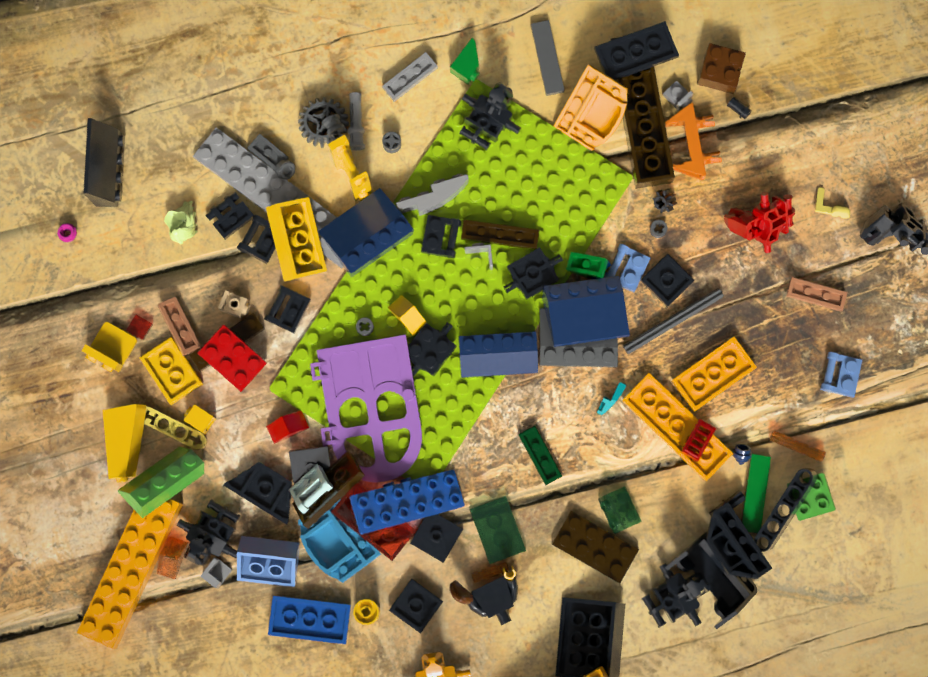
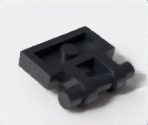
[205,192,254,240]

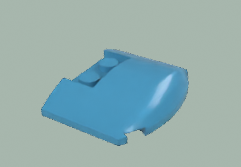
[298,499,381,583]

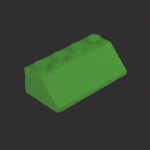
[118,447,204,518]

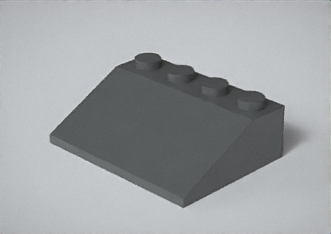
[539,309,618,368]

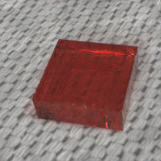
[126,314,153,340]

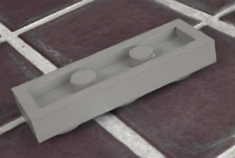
[382,52,438,102]

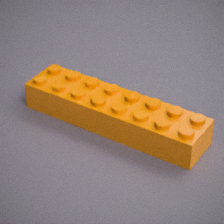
[77,499,183,649]

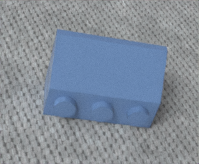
[237,536,299,587]

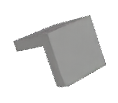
[200,557,232,588]

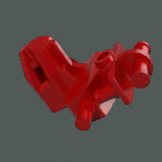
[724,192,795,253]

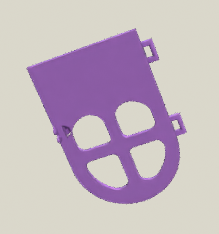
[310,335,422,482]

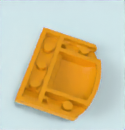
[553,64,628,151]

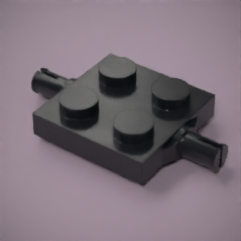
[503,247,563,300]
[408,322,457,378]

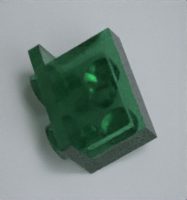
[598,486,642,534]

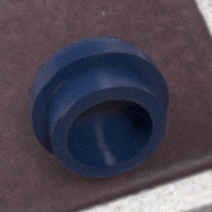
[732,444,752,465]

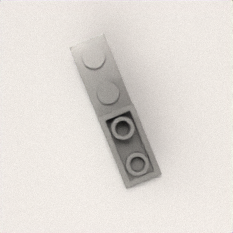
[396,174,469,216]

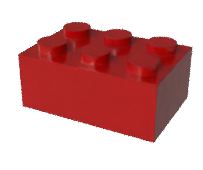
[197,323,267,392]

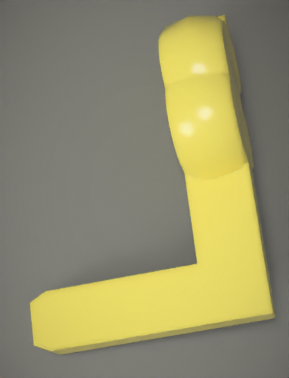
[815,187,850,218]

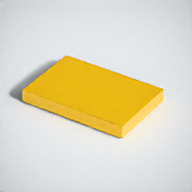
[139,336,203,405]

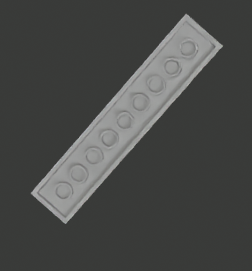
[193,127,343,269]

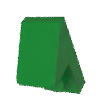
[566,252,608,279]

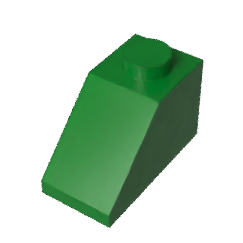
[450,38,480,85]

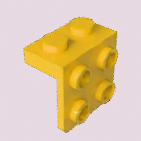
[81,322,137,372]

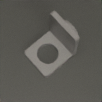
[465,243,493,270]

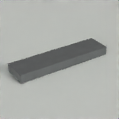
[531,20,565,96]

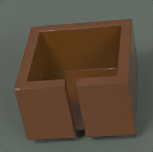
[697,43,746,94]

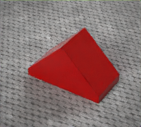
[266,411,309,444]

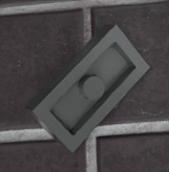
[247,134,289,171]

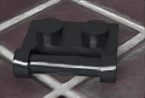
[237,215,276,264]
[421,215,462,258]
[264,285,311,334]

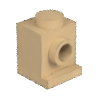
[218,290,250,319]

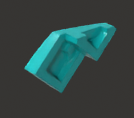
[597,382,626,415]

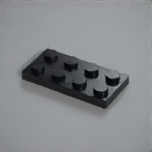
[594,21,679,80]

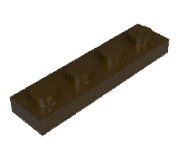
[461,220,539,250]
[189,313,265,372]

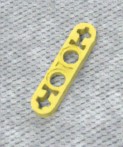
[144,406,207,450]

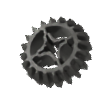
[298,97,349,148]

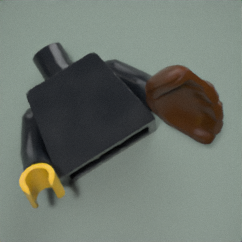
[449,566,518,626]

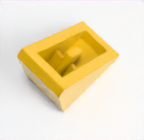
[387,295,427,336]

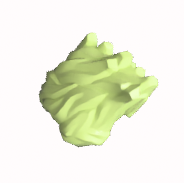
[164,201,198,244]

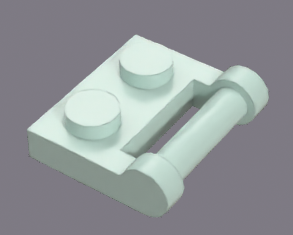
[289,464,333,514]

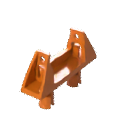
[665,103,722,180]

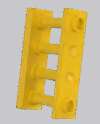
[328,135,372,202]

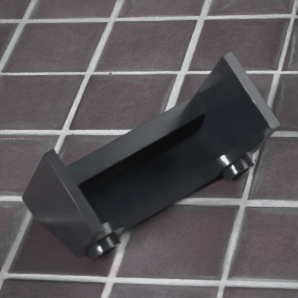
[665,532,757,629]

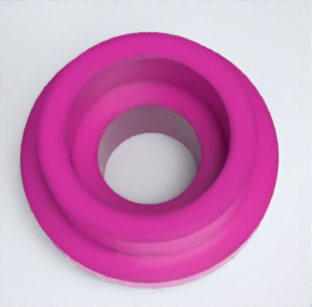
[57,223,77,242]

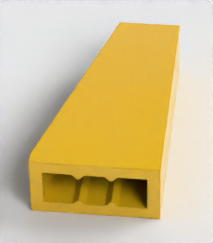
[102,404,146,483]

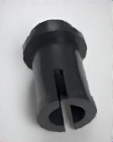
[727,97,752,119]

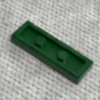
[518,426,563,486]

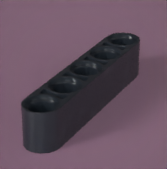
[754,468,817,552]

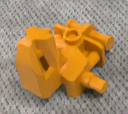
[415,651,471,677]

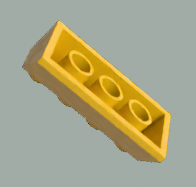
[266,197,327,282]

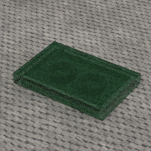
[470,496,526,564]

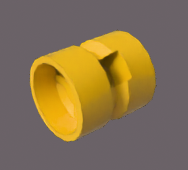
[353,599,380,625]

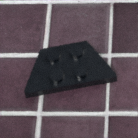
[223,462,293,525]

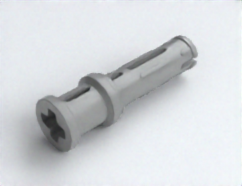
[348,92,365,151]

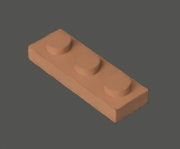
[786,277,848,312]
[158,297,201,356]

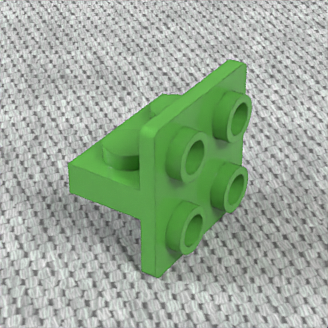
[787,473,836,521]

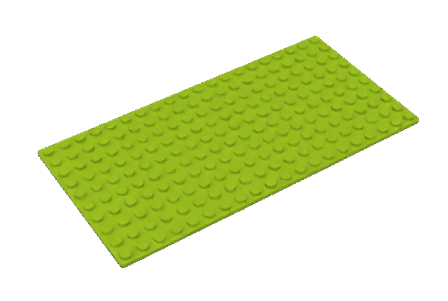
[270,80,633,480]

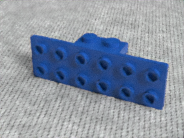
[350,470,465,534]

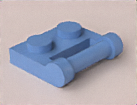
[604,244,650,293]
[820,352,862,398]

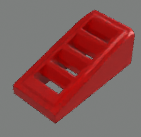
[680,419,716,462]

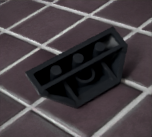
[705,502,772,579]

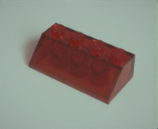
[331,482,418,561]

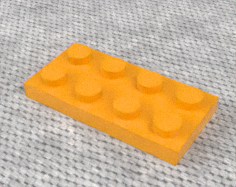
[671,337,757,412]

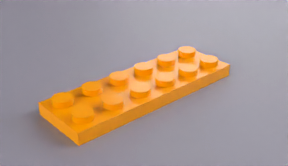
[622,373,733,482]

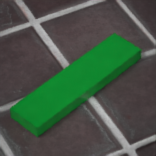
[741,454,771,534]

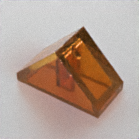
[157,536,189,580]

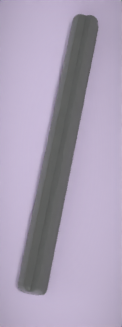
[623,288,724,354]

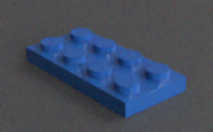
[268,596,351,644]

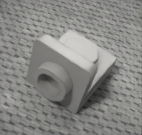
[663,81,694,111]

